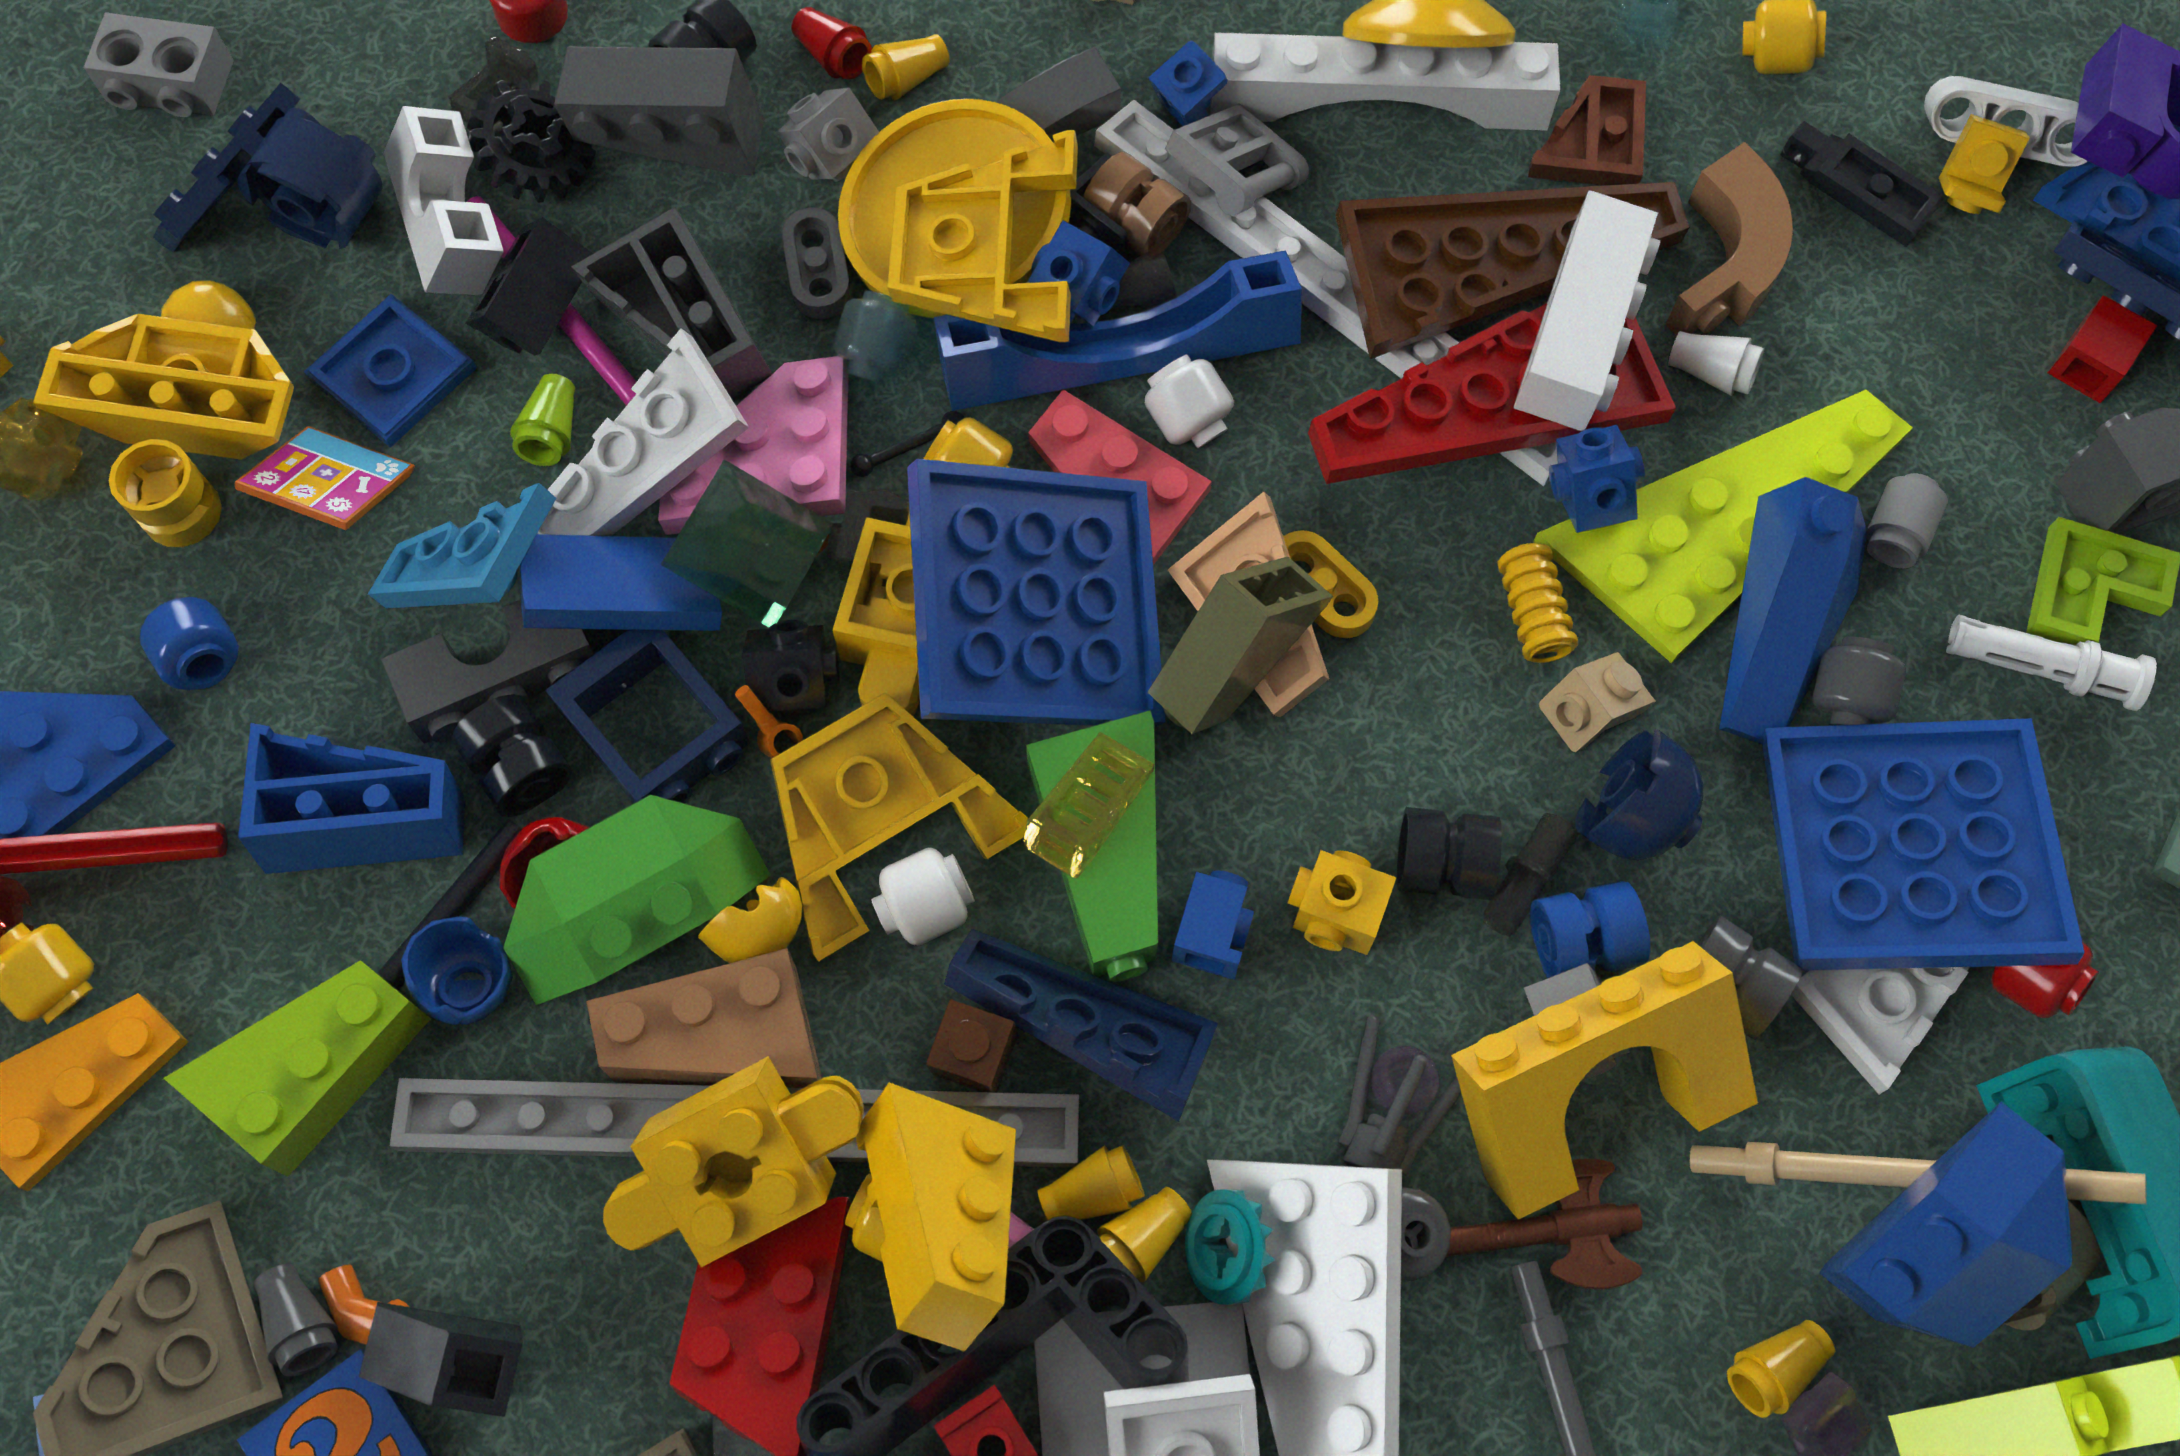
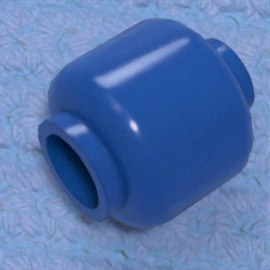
[140,597,239,690]

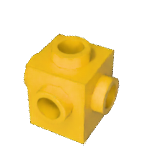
[1288,850,1397,955]

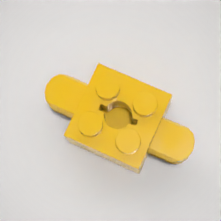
[833,512,920,716]
[603,1056,864,1267]

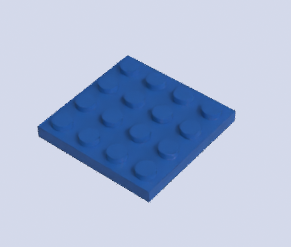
[907,459,1166,727]
[1762,718,2085,971]

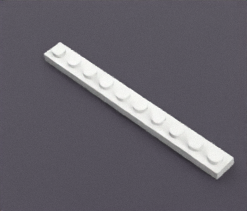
[1094,100,1558,486]

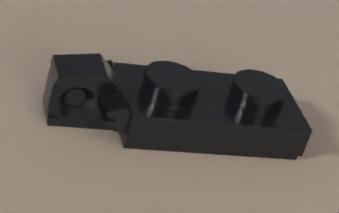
[1780,121,1945,247]

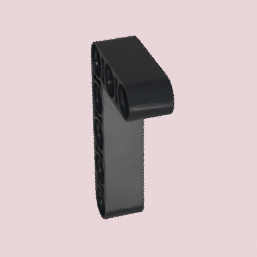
[797,1216,1189,1456]

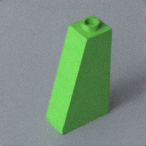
[1026,710,1158,982]

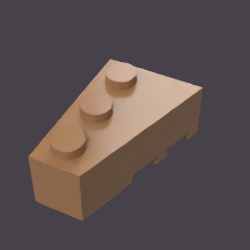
[586,949,822,1088]

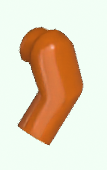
[318,1264,409,1345]

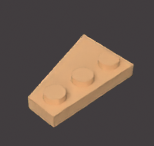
[1167,492,1329,717]

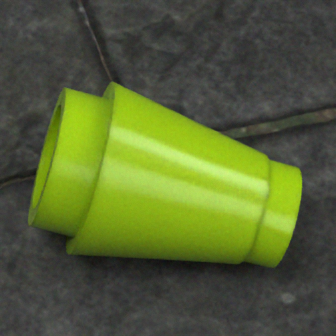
[510,374,575,466]

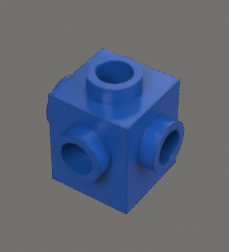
[1027,220,1130,326]
[1549,425,1645,533]

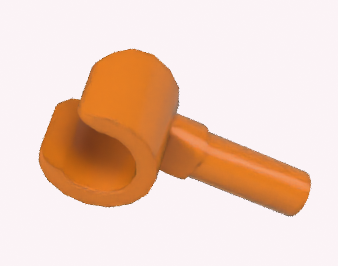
[735,685,803,758]

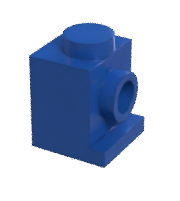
[1172,871,1254,980]

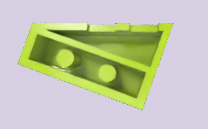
[163,960,431,1177]

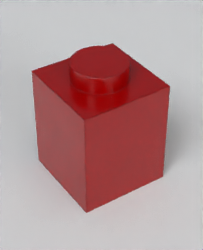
[2048,295,2157,404]

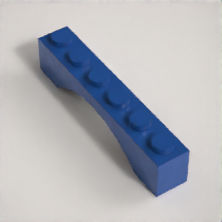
[934,250,1302,411]

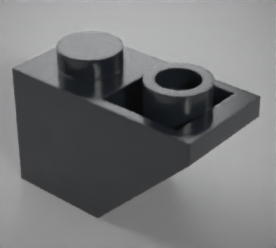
[359,1302,523,1417]

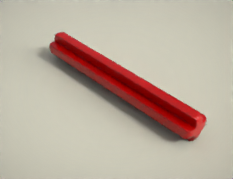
[0,822,228,874]

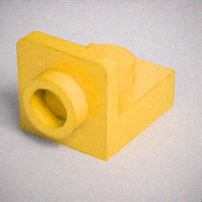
[1938,114,2030,214]

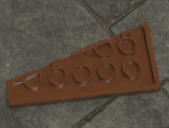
[1336,182,1690,359]

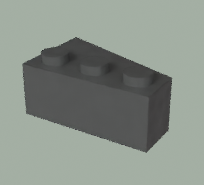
[554,46,764,176]
[571,207,773,399]

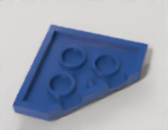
[0,691,176,839]

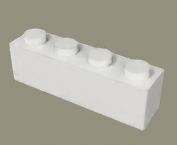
[1513,190,1660,431]

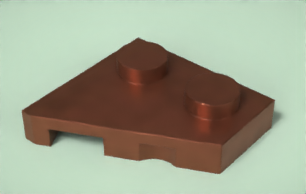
[1528,75,1646,186]

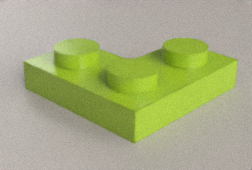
[2026,517,2180,646]

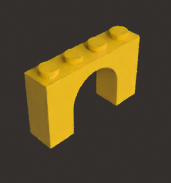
[1451,941,1758,1220]

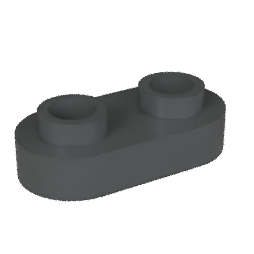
[782,207,851,319]

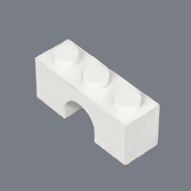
[383,106,504,295]

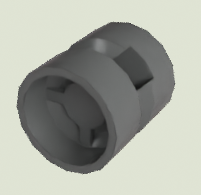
[1697,915,1803,1040]

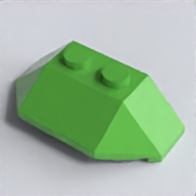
[503,794,771,1005]

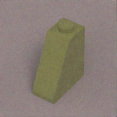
[1147,556,1333,734]

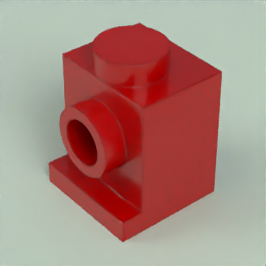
[934,1384,1038,1456]

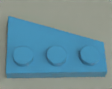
[368,483,557,608]

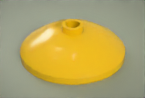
[1342,0,1516,48]

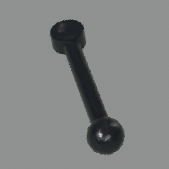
[850,411,964,477]

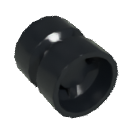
[648,0,757,62]
[451,694,572,817]
[1396,807,1502,900]

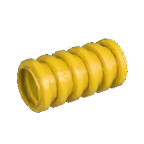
[1497,543,1578,663]

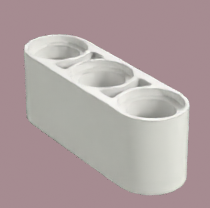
[1924,76,2088,167]

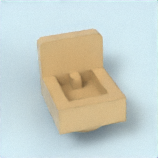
[1539,652,1656,752]

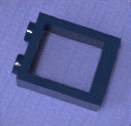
[545,630,750,803]

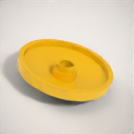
[838,99,1071,318]

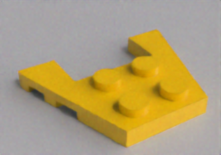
[887,130,1078,342]
[770,693,1036,962]

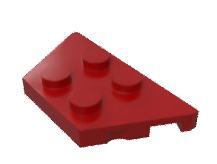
[669,1197,851,1456]

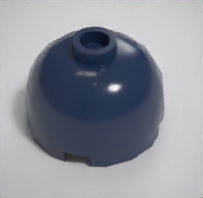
[1575,729,1703,861]

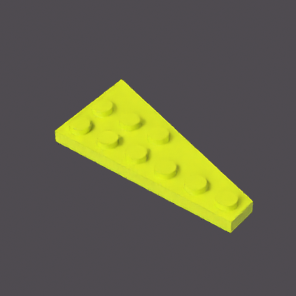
[1533,390,1913,664]

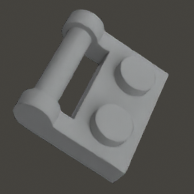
[1165,104,1309,216]

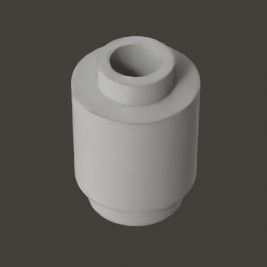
[1867,473,1948,568]

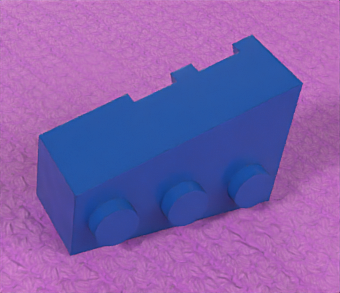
[238,723,465,874]

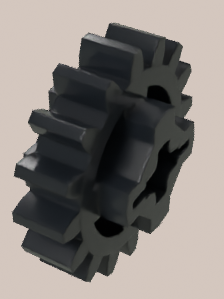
[467,77,596,203]

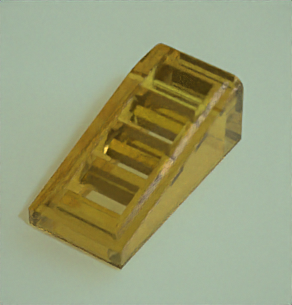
[1024,732,1155,878]

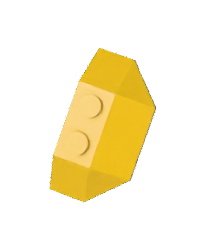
[33,314,294,460]

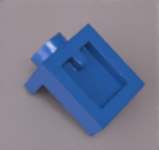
[1148,41,1228,127]

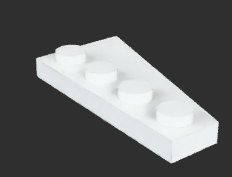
[537,329,749,536]
[1791,967,1969,1094]

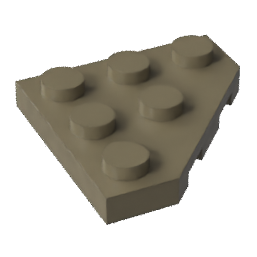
[33,1200,283,1456]

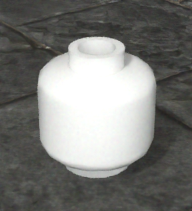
[1144,354,1234,449]
[871,848,975,945]

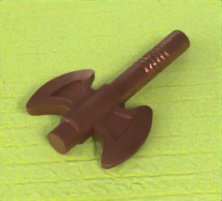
[1446,1159,1643,1289]

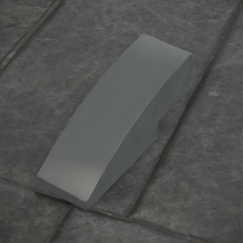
[996,46,1121,143]

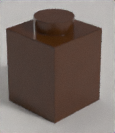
[926,999,1018,1093]

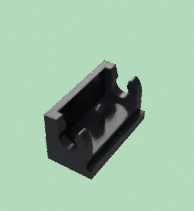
[465,217,593,356]

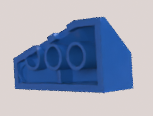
[1719,477,1867,744]

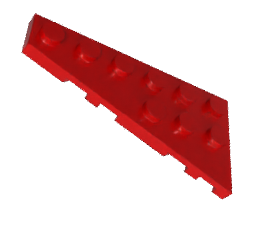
[1308,303,1676,484]

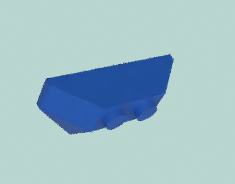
[1819,1102,2073,1348]

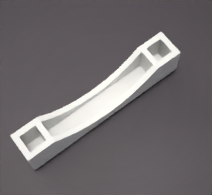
[1210,33,1560,130]

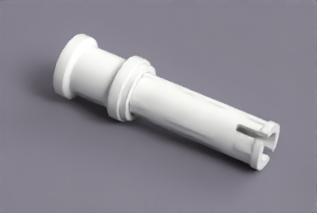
[1946,615,2157,711]

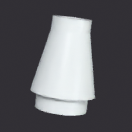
[1668,331,1764,396]

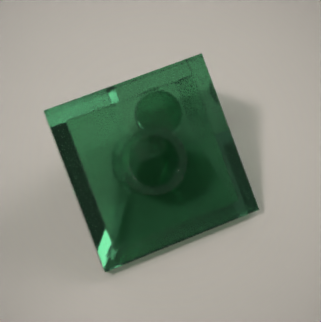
[661,459,833,627]

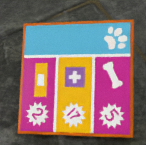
[235,426,415,530]

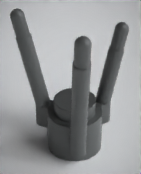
[1338,1015,1461,1176]

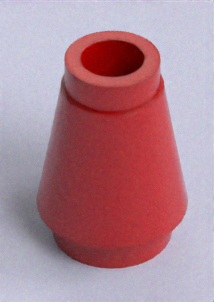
[791,7,872,80]

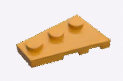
[0,993,188,1192]

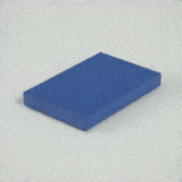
[517,534,722,631]

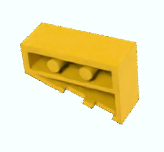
[856,1083,1016,1351]

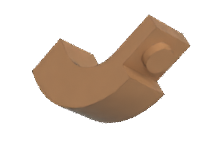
[1665,142,1793,336]

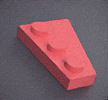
[1028,389,1212,565]

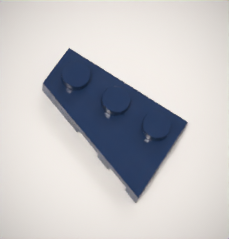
[153,82,300,252]

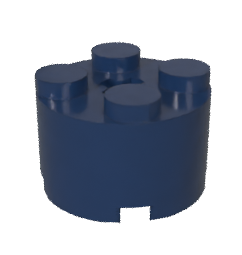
[238,107,383,249]

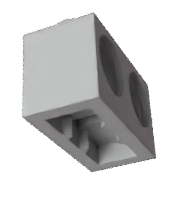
[83,13,234,117]

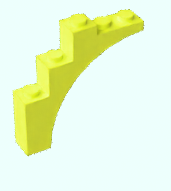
[1888,1355,2180,1456]

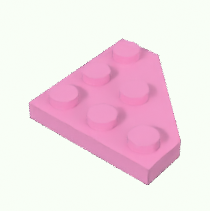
[658,355,849,535]

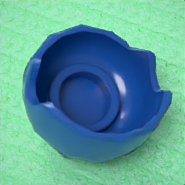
[401,916,513,1025]

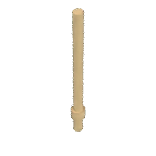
[1690,1142,2147,1204]

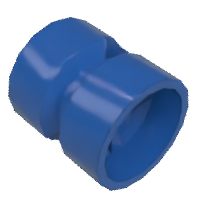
[1530,881,1650,978]

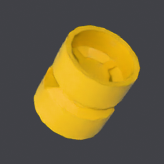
[108,439,222,547]

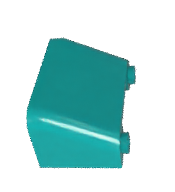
[1976,1046,2180,1359]

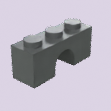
[381,599,595,744]

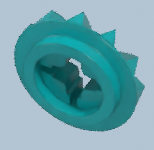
[1185,1189,1275,1305]

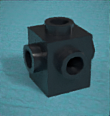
[742,620,840,716]

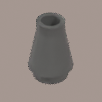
[254,1264,338,1376]

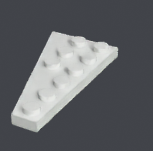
[1207,1160,1402,1456]

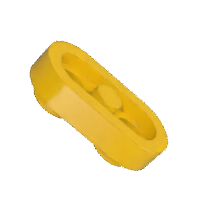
[1283,530,1378,638]

